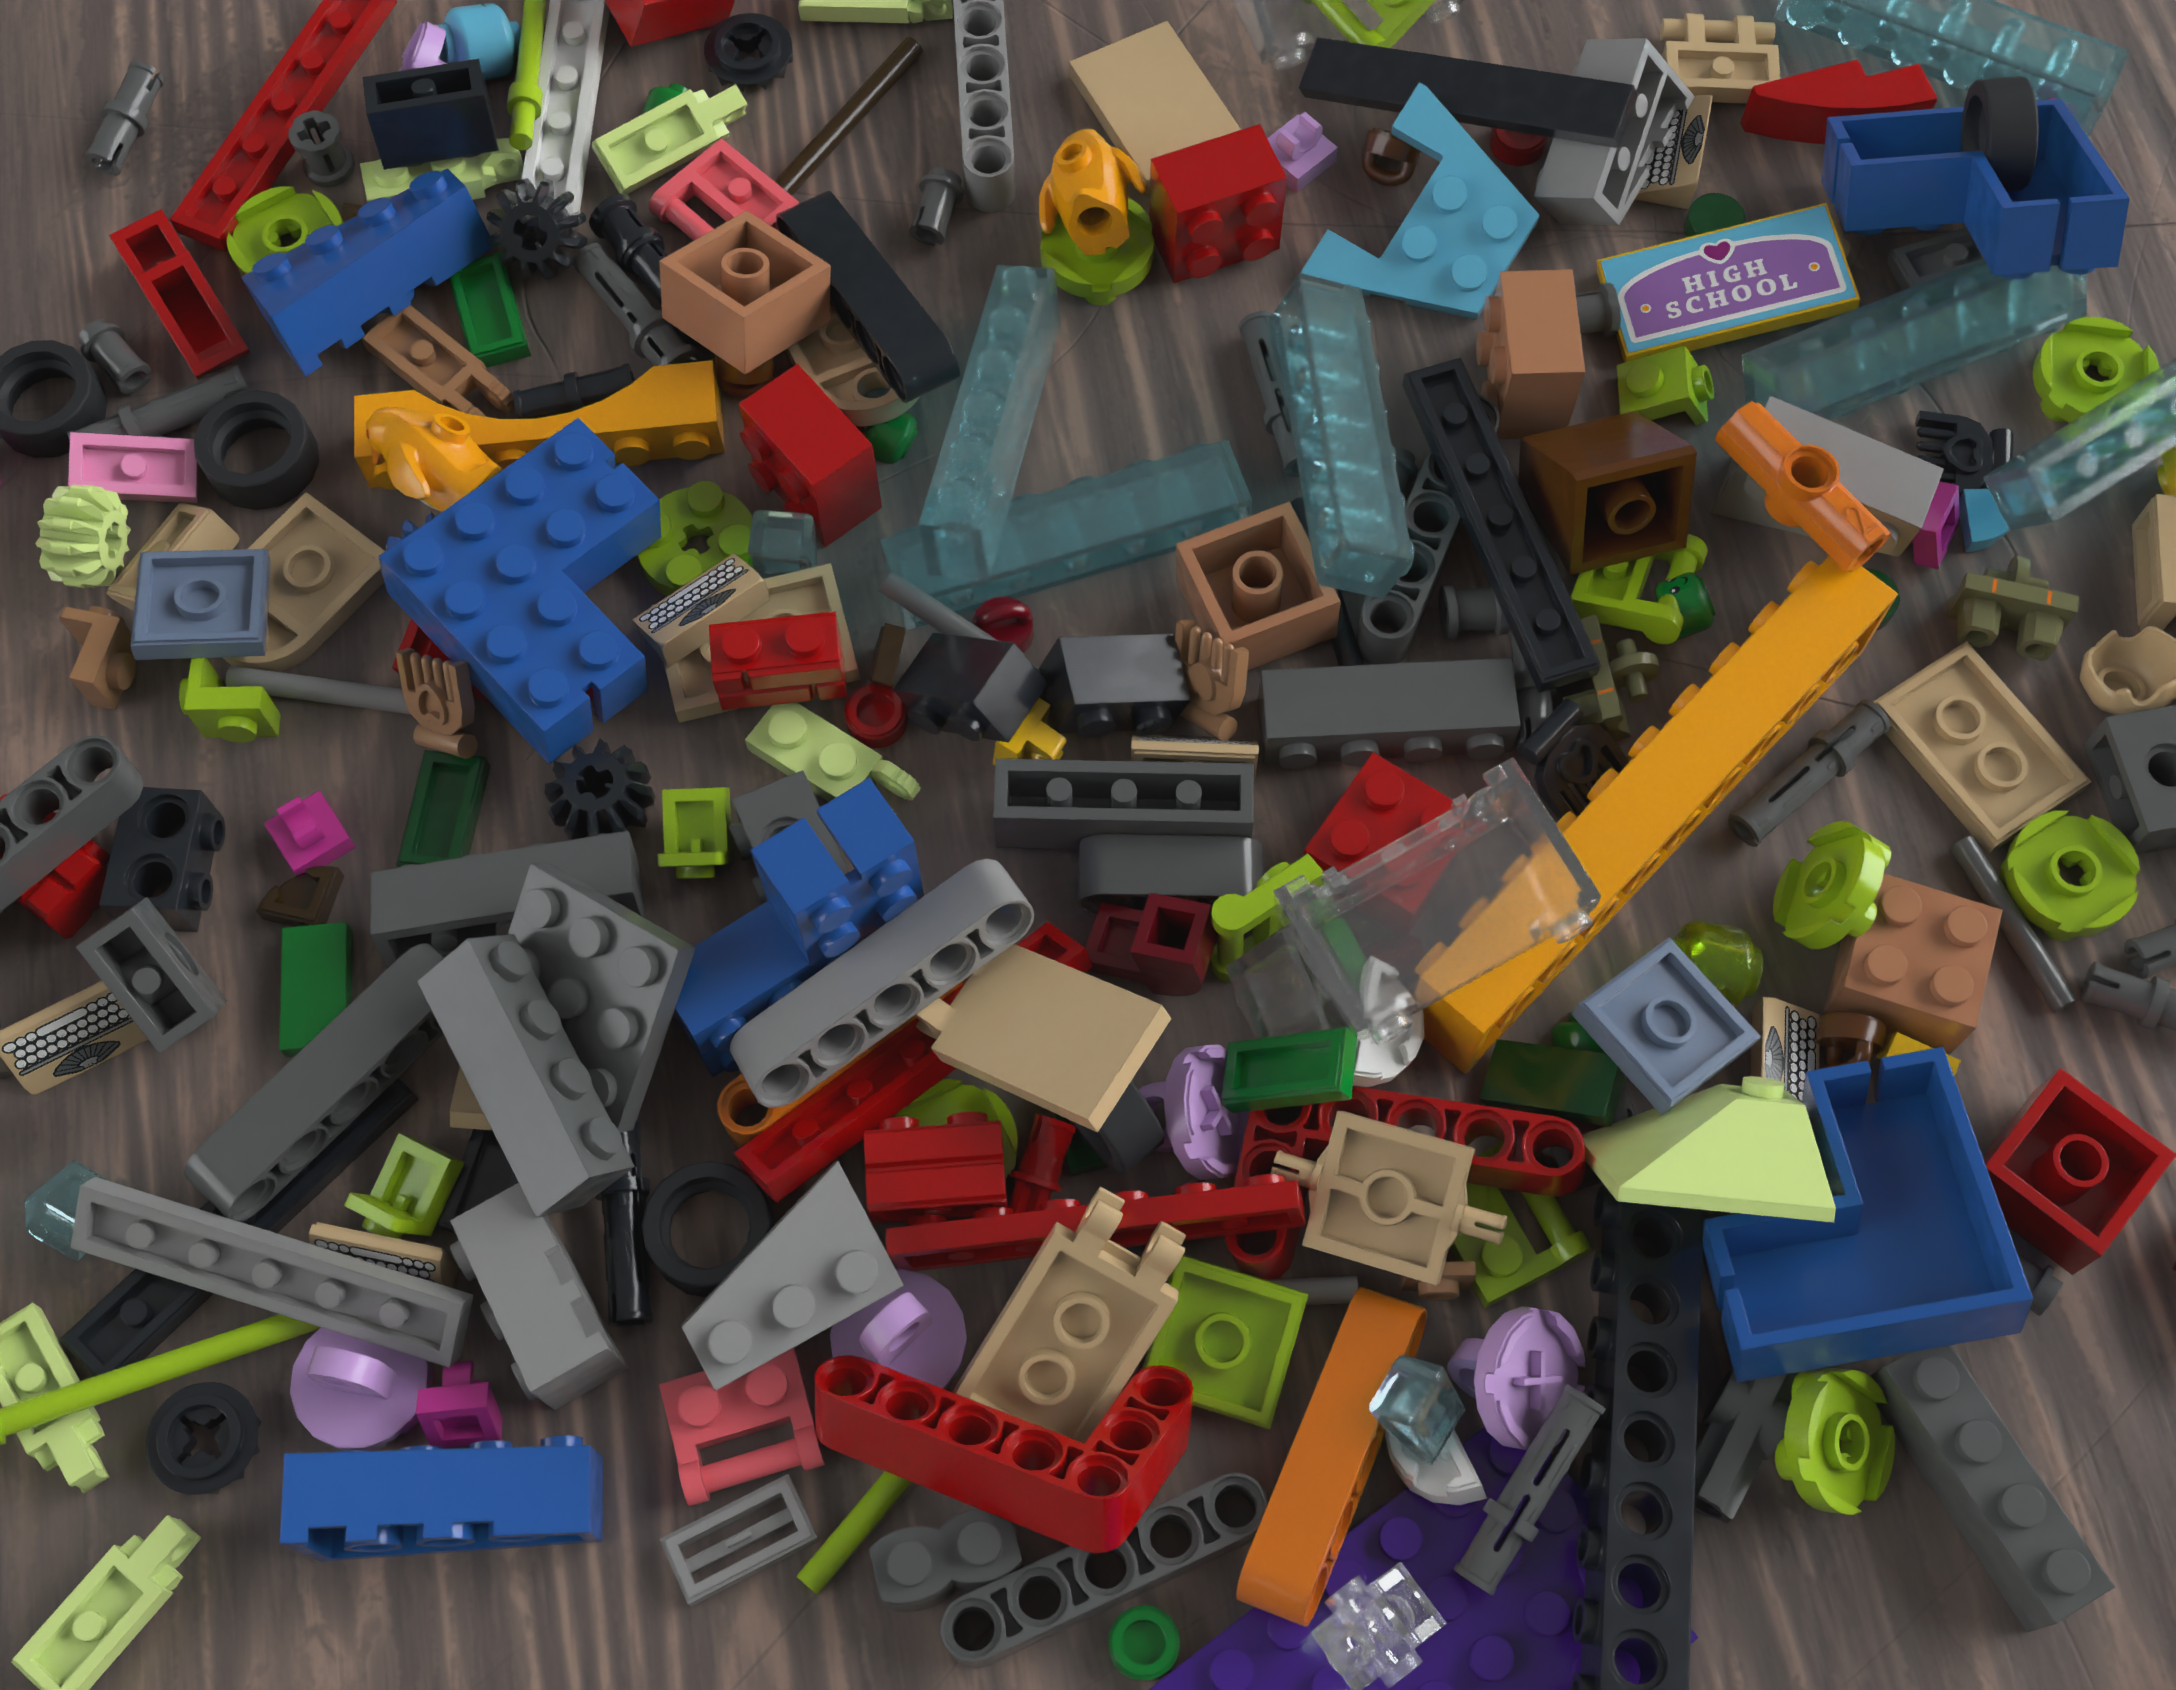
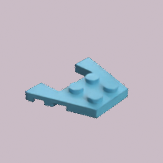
[1300,82,1540,320]

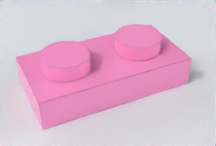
[68,432,199,504]

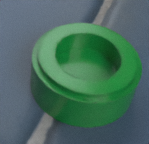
[1108,1605,1180,1682]

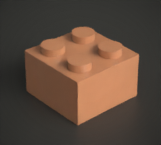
[659,210,831,374]
[1476,269,1585,439]
[1176,501,1341,671]
[1823,873,2003,1053]

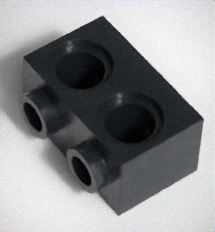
[99,787,225,932]

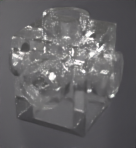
[1310,1562,1447,1690]

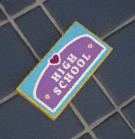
[1597,203,1860,363]

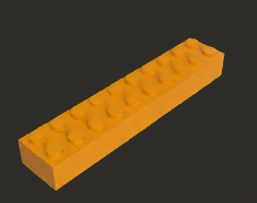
[1410,556,1898,1075]

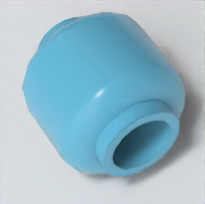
[438,3,521,80]

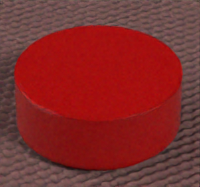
[1489,128,1548,166]
[844,683,908,748]

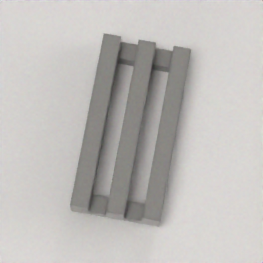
[660,1474,820,1607]

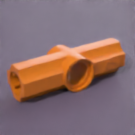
[1714,401,1891,572]

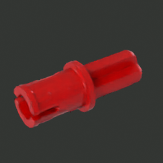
[1008,1114,1076,1213]

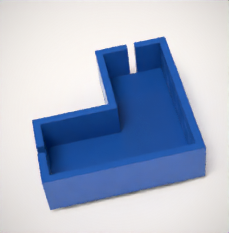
[1821,99,2130,279]
[378,417,661,764]
[673,777,924,1077]
[1702,1047,2033,1382]

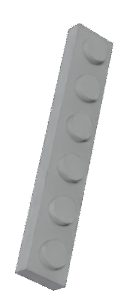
[70,1177,473,1368]

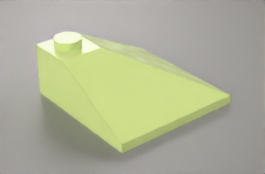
[1582,1076,1836,1223]

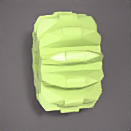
[35,484,131,588]

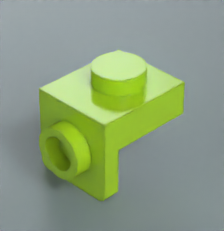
[1617,346,1714,425]
[179,658,281,743]
[657,787,733,879]
[344,1133,465,1239]

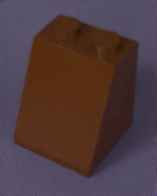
[1518,411,1697,575]

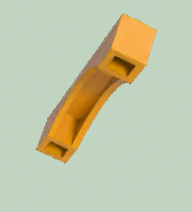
[354,360,725,490]

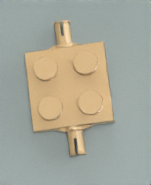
[1271,1111,1507,1285]

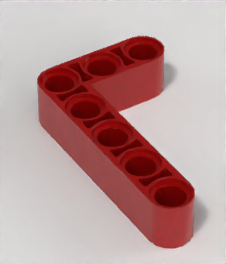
[1225,1086,1586,1280]
[815,1355,1193,1553]

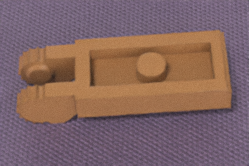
[361,305,515,417]

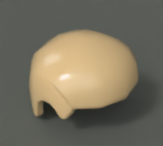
[2079,626,2176,715]

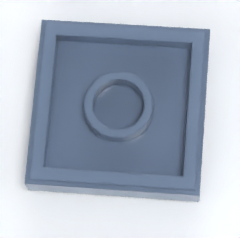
[131,549,271,660]
[1571,937,1761,1116]

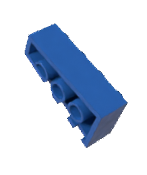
[241,168,494,377]
[280,1435,603,1562]

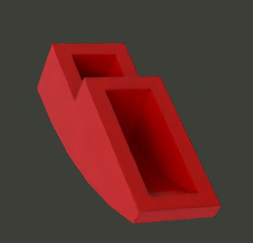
[1740,59,1938,144]
[109,209,250,380]

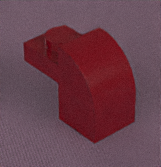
[1085,893,1218,996]

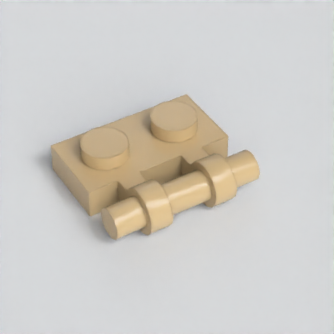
[1660,13,1780,104]

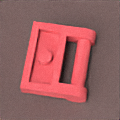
[649,138,800,241]
[659,1347,825,1507]

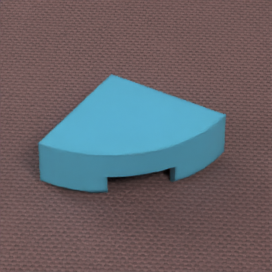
[1959,489,2024,552]

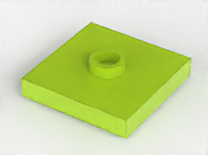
[1142,1254,1309,1429]

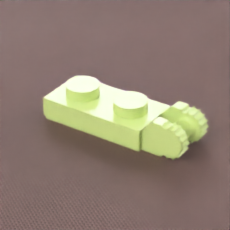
[745,702,921,814]

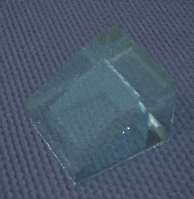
[748,510,818,575]
[25,1160,111,1261]
[1369,1355,1465,1465]

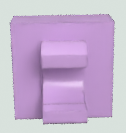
[1267,112,1338,193]

